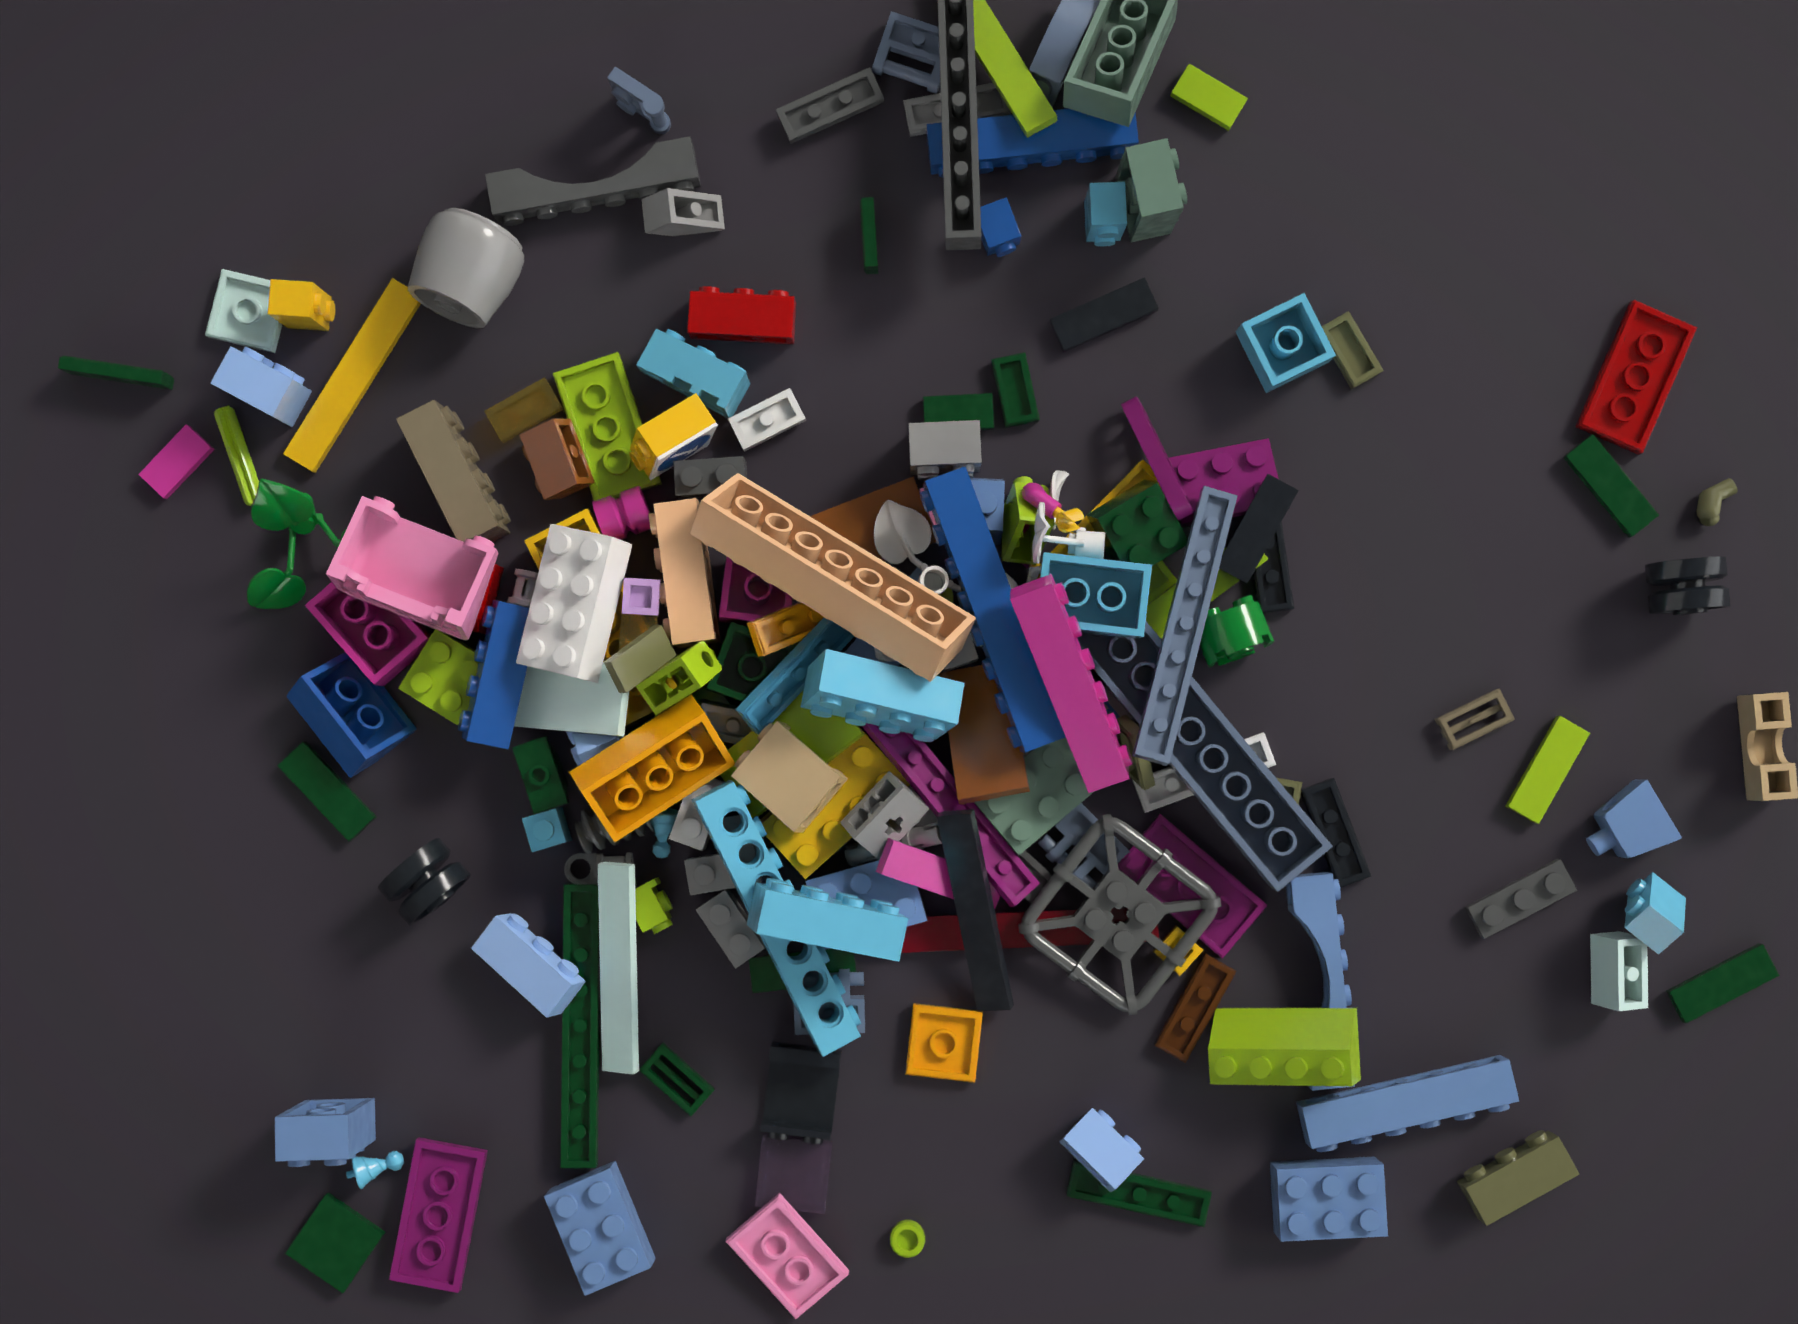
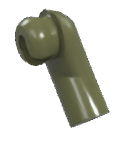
[1696,478,1738,527]

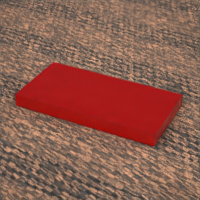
[1575,300,1698,455]

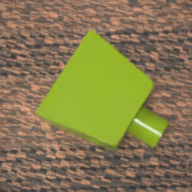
[636,640,722,715]

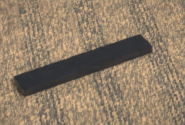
[937,809,1014,1011]

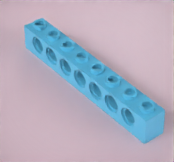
[691,780,861,1057]

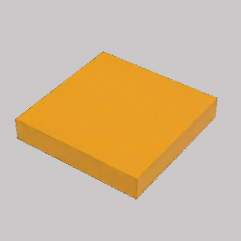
[905,1003,983,1083]

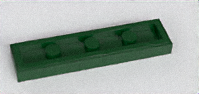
[1066,1159,1212,1227]

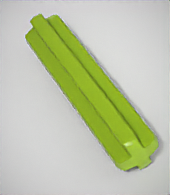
[214,406,259,506]

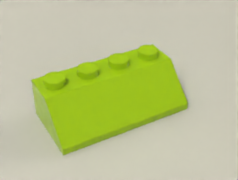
[1208,1008,1361,1087]

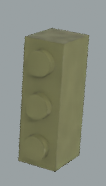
[1457,1130,1580,1226]

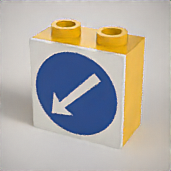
[629,393,718,480]

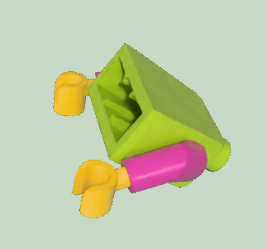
[1002,476,1084,579]

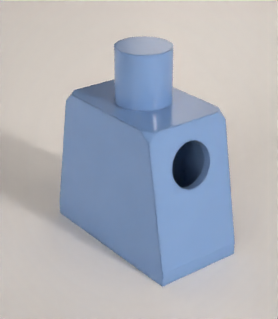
[970,478,1005,545]
[1586,779,1682,858]

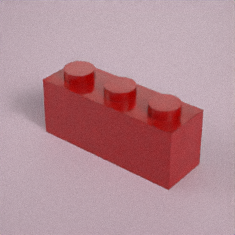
[688,286,796,344]

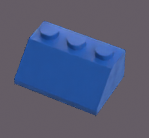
[286,652,417,778]

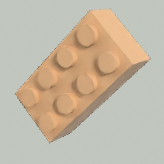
[649,498,721,648]

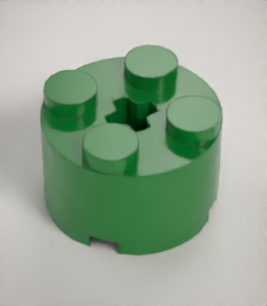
[1200,595,1274,668]

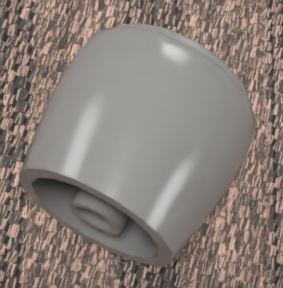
[408,208,524,328]

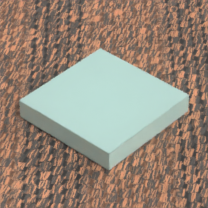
[205,269,282,353]

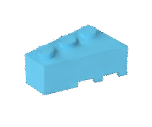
[636,329,750,418]

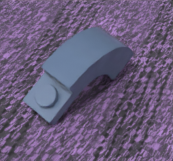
[1029,0,1100,108]

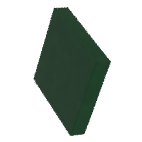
[285,1192,386,1293]

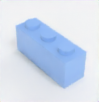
[471,913,586,1018]

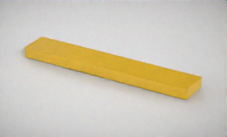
[283,278,421,473]

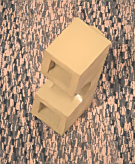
[1737,692,1798,801]

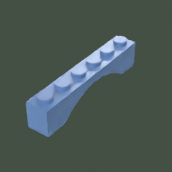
[1286,872,1355,1091]

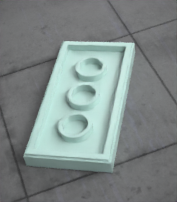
[514,662,629,737]

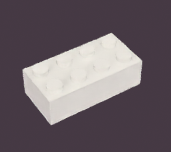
[516,524,632,683]

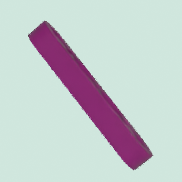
[1121,396,1195,521]

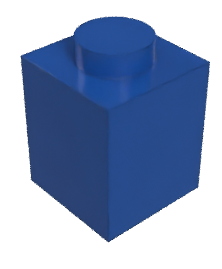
[980,197,1021,257]

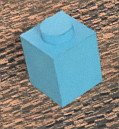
[522,807,572,852]

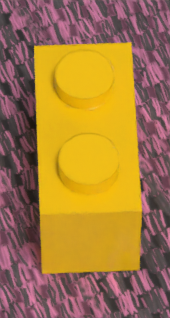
[268,279,335,331]

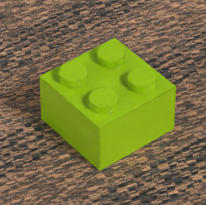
[398,629,479,725]

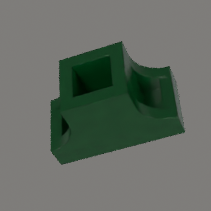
[512,736,570,814]

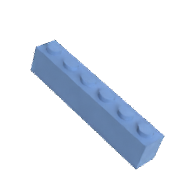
[1296,1055,1519,1152]

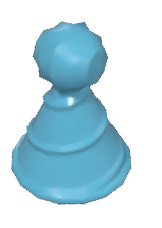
[650,808,678,858]
[346,1151,404,1189]

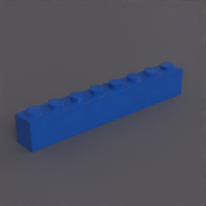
[919,466,1066,753]

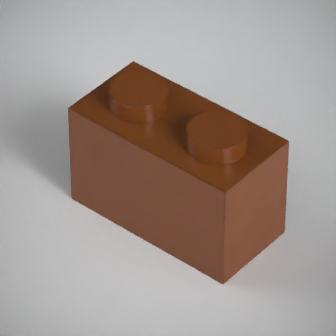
[520,419,595,500]

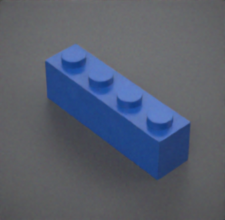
[458,600,529,749]

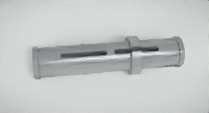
[845,821,942,866]

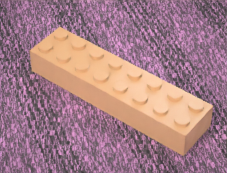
[690,473,976,682]

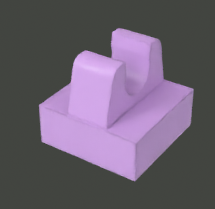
[622,578,661,616]

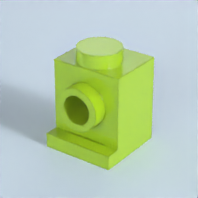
[635,877,673,934]

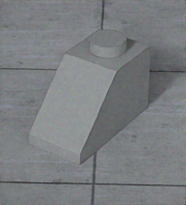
[642,188,725,236]

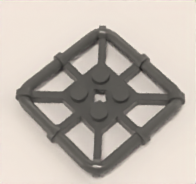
[1018,814,1221,1016]

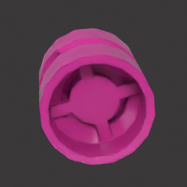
[592,486,651,540]

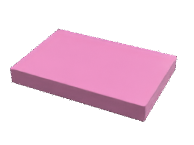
[726,1193,849,1319]

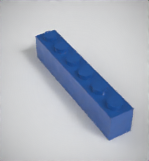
[926,109,1139,178]

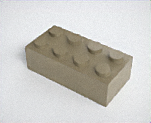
[396,400,511,542]

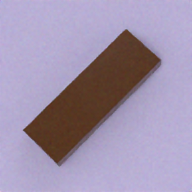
[1154,953,1237,1063]

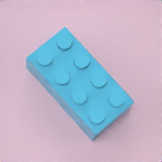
[801,649,964,742]
[746,878,909,962]

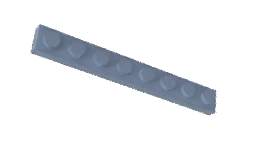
[1132,486,1237,766]

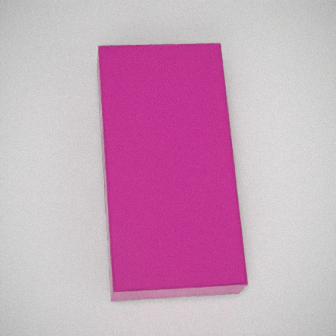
[138,424,215,499]

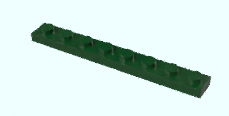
[561,884,600,1168]

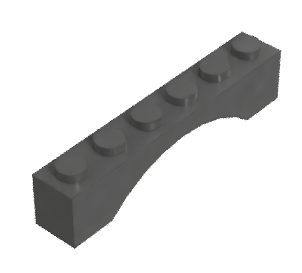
[485,136,701,226]

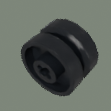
[1645,556,1731,615]
[378,838,471,926]

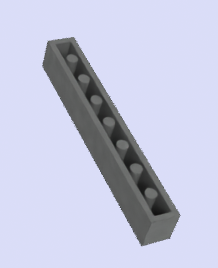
[938,0,981,250]

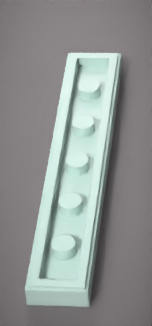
[598,862,639,1075]

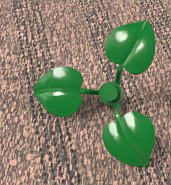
[246,478,347,609]

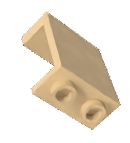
[731,721,848,833]

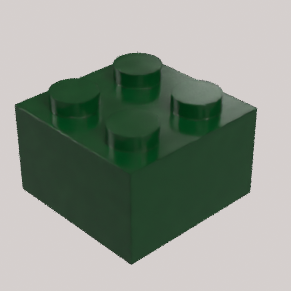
[1086,480,1188,566]
[705,622,796,702]

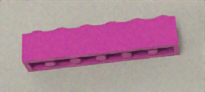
[1010,574,1133,793]

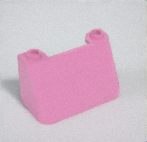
[326,496,498,640]

